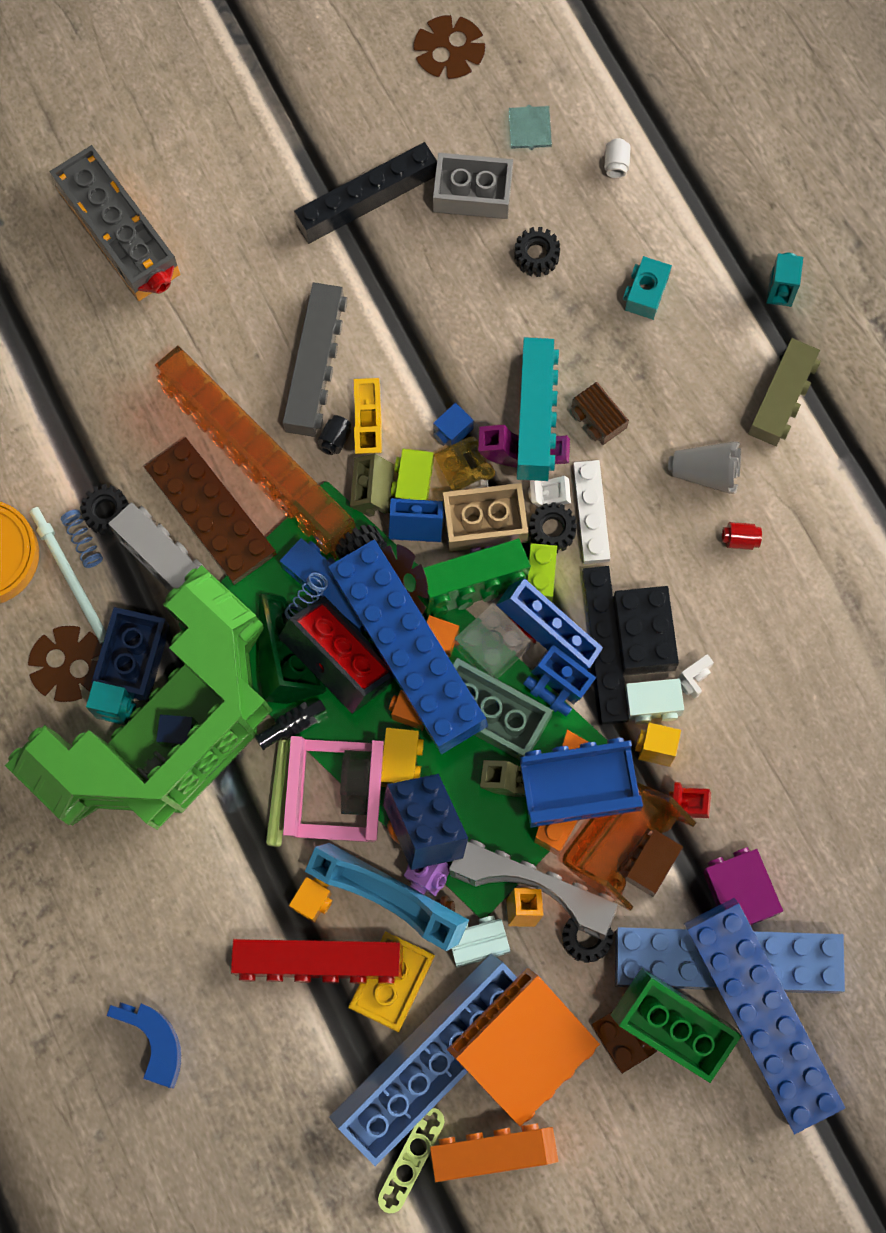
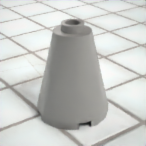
[668,441,741,494]

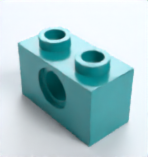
[767,252,803,307]
[623,256,672,320]

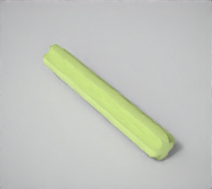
[266,739,290,847]

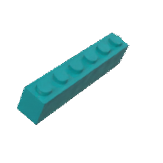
[517,337,559,481]

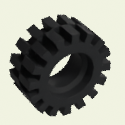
[514,227,560,277]
[80,484,129,536]
[529,502,577,553]
[335,525,387,559]
[562,918,613,963]

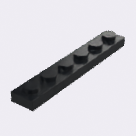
[582,566,629,725]

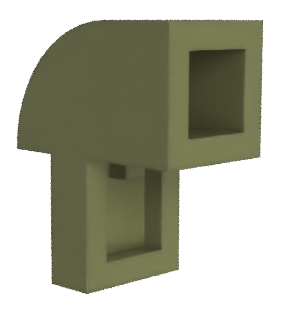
[480,760,525,798]

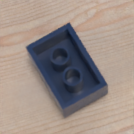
[91,607,170,702]
[383,774,468,870]

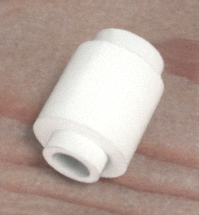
[604,138,630,178]

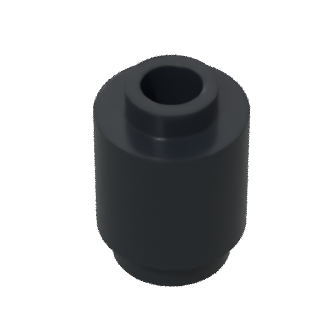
[317,415,351,455]

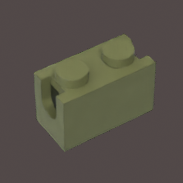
[350,454,394,517]

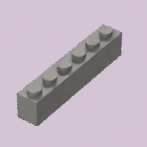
[283,282,348,437]

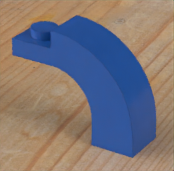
[107,1002,182,1089]

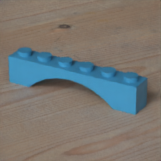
[305,843,469,951]

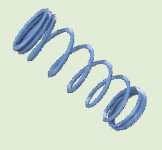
[60,509,103,568]
[285,572,328,620]

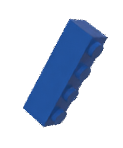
[280,538,365,633]
[496,578,603,669]

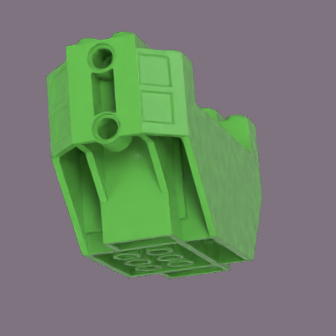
[5,565,272,830]

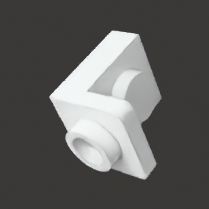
[678,654,714,699]

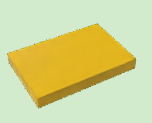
[348,931,435,1033]

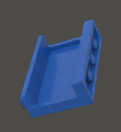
[520,738,643,828]

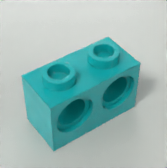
[86,681,136,725]

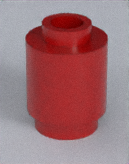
[722,522,762,550]

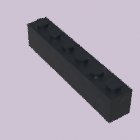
[294,142,437,244]

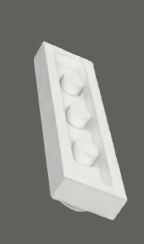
[573,460,610,564]

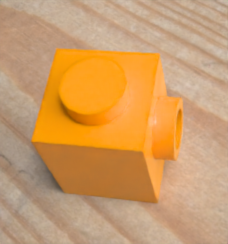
[289,877,333,923]
[506,887,544,927]

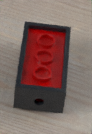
[279,596,394,714]

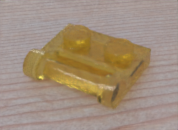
[434,437,495,491]

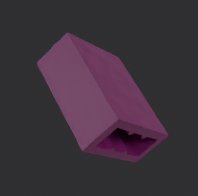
[703,847,783,925]

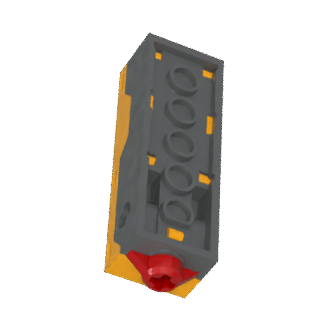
[49,145,181,302]

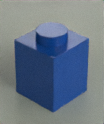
[433,403,474,450]

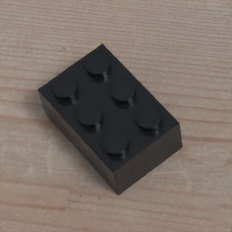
[613,586,679,676]

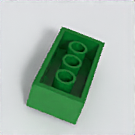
[415,539,531,618]
[610,968,742,1083]

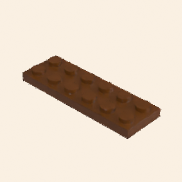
[144,437,277,585]

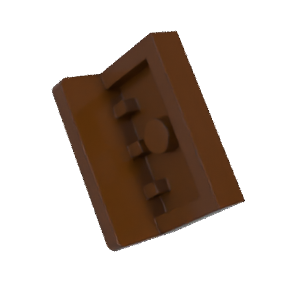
[592,1012,657,1074]

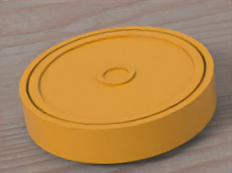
[0,502,39,604]

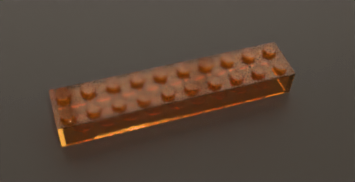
[155,345,356,559]

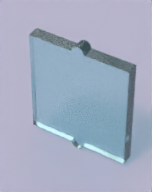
[509,105,552,150]

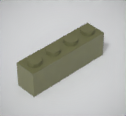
[748,338,821,447]

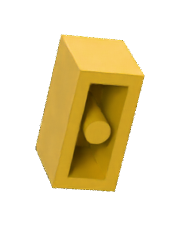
[635,723,681,767]
[381,728,424,787]

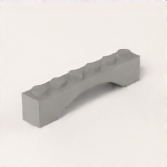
[449,839,618,940]

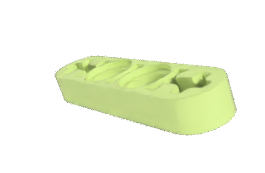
[378,1108,445,1213]

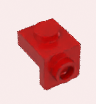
[669,782,711,819]

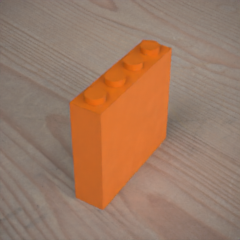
[447,968,600,1127]

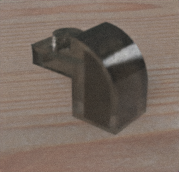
[340,750,372,815]

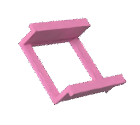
[283,736,384,842]

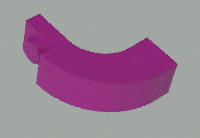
[478,425,570,468]

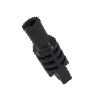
[255,700,326,750]

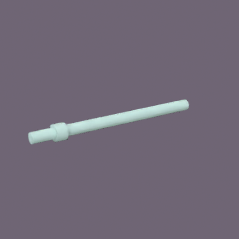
[29,507,106,645]

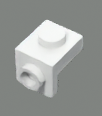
[528,476,571,508]

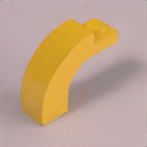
[353,378,382,454]

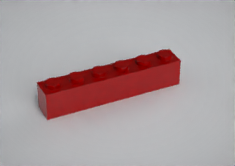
[231,939,403,985]

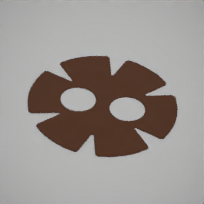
[414,15,485,79]
[382,544,428,614]
[28,626,102,702]

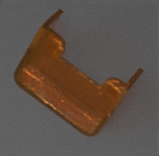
[562,782,696,911]

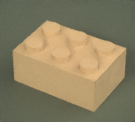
[443,483,528,552]

